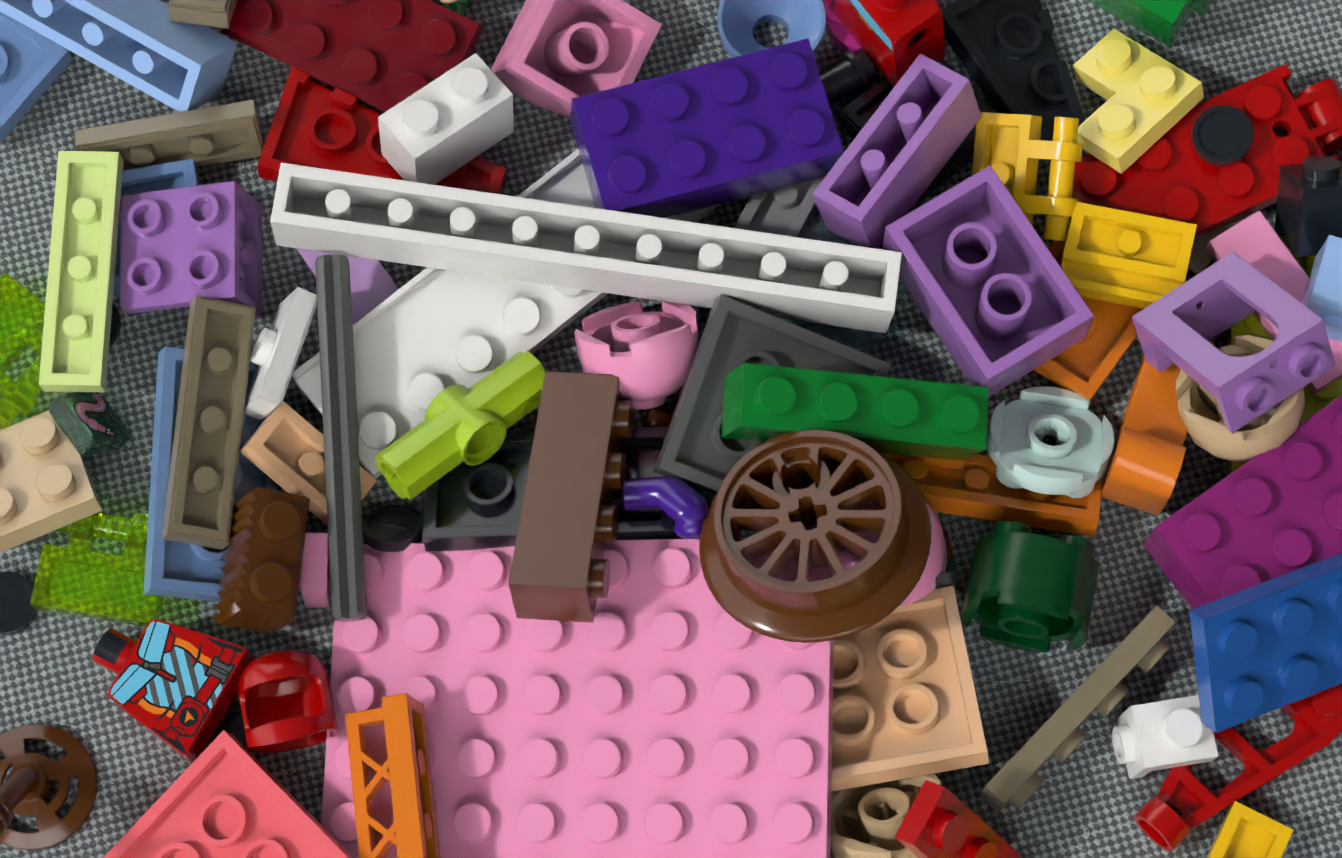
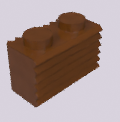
[214,487,310,633]

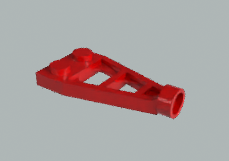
[1134,684,1342,852]

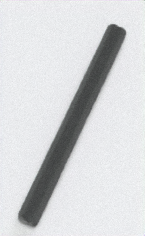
[315,254,367,622]

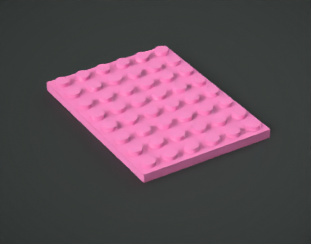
[321,538,834,858]

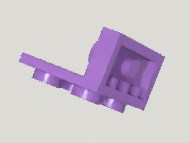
[120,181,262,319]

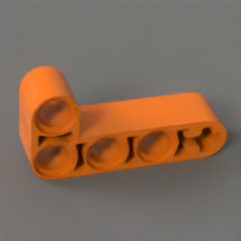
[1101,336,1217,516]

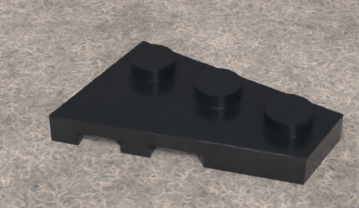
[941,0,1085,161]

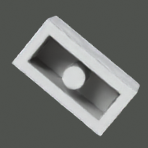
[378,53,514,185]

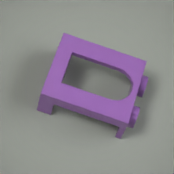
[1132,252,1336,433]

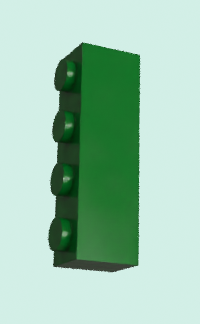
[721,363,989,460]

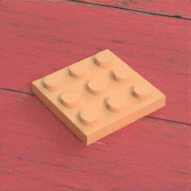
[831,585,989,792]

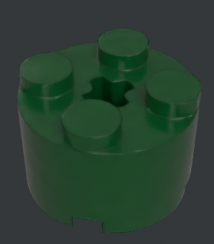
[961,521,1099,652]

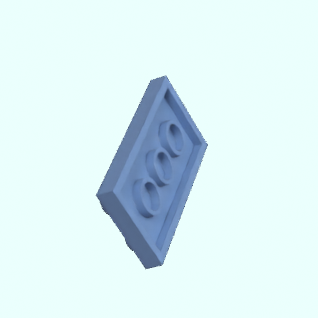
[144,346,278,602]

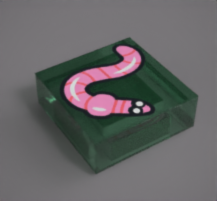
[47,392,133,456]

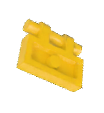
[972,112,1083,241]

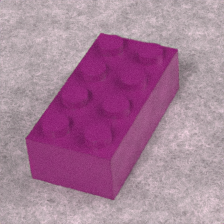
[1143,395,1342,609]

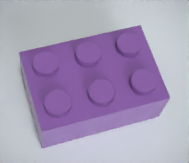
[882,165,1094,397]

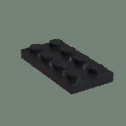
[422,426,676,552]

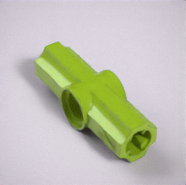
[374,351,546,500]

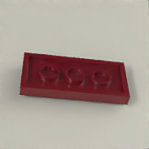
[220,0,484,112]

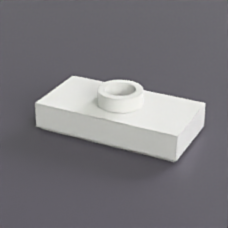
[244,287,317,420]

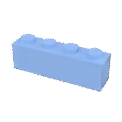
[0,0,237,112]

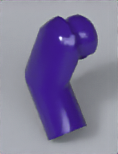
[623,476,709,539]

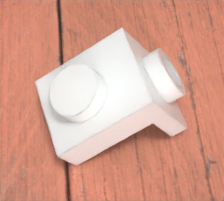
[1112,695,1219,779]

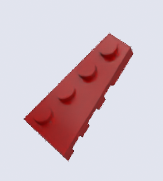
[257,66,506,194]

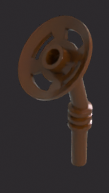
[0,724,98,851]

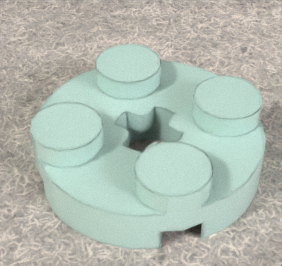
[987,387,1114,498]

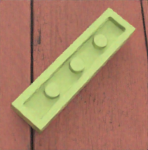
[39,151,124,393]

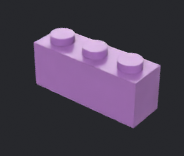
[812,54,982,249]

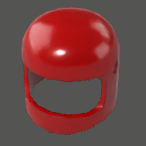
[238,649,338,753]

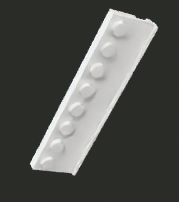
[292,149,720,479]

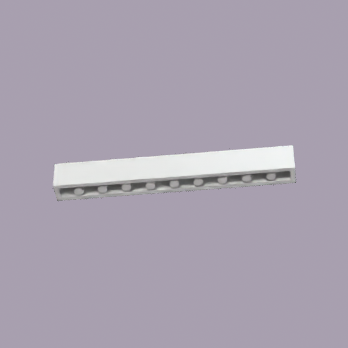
[270,163,902,333]

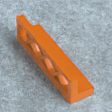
[345,693,440,858]

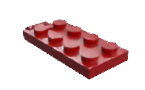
[1072,64,1342,237]

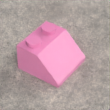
[491,0,662,117]

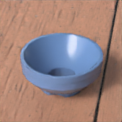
[717,0,826,58]

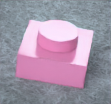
[298,533,331,608]

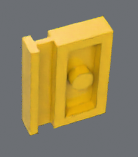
[1061,202,1197,309]

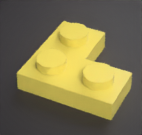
[1073,29,1204,174]

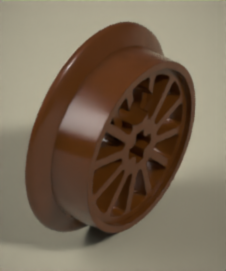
[699,430,931,643]

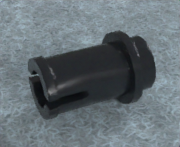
[819,48,878,106]

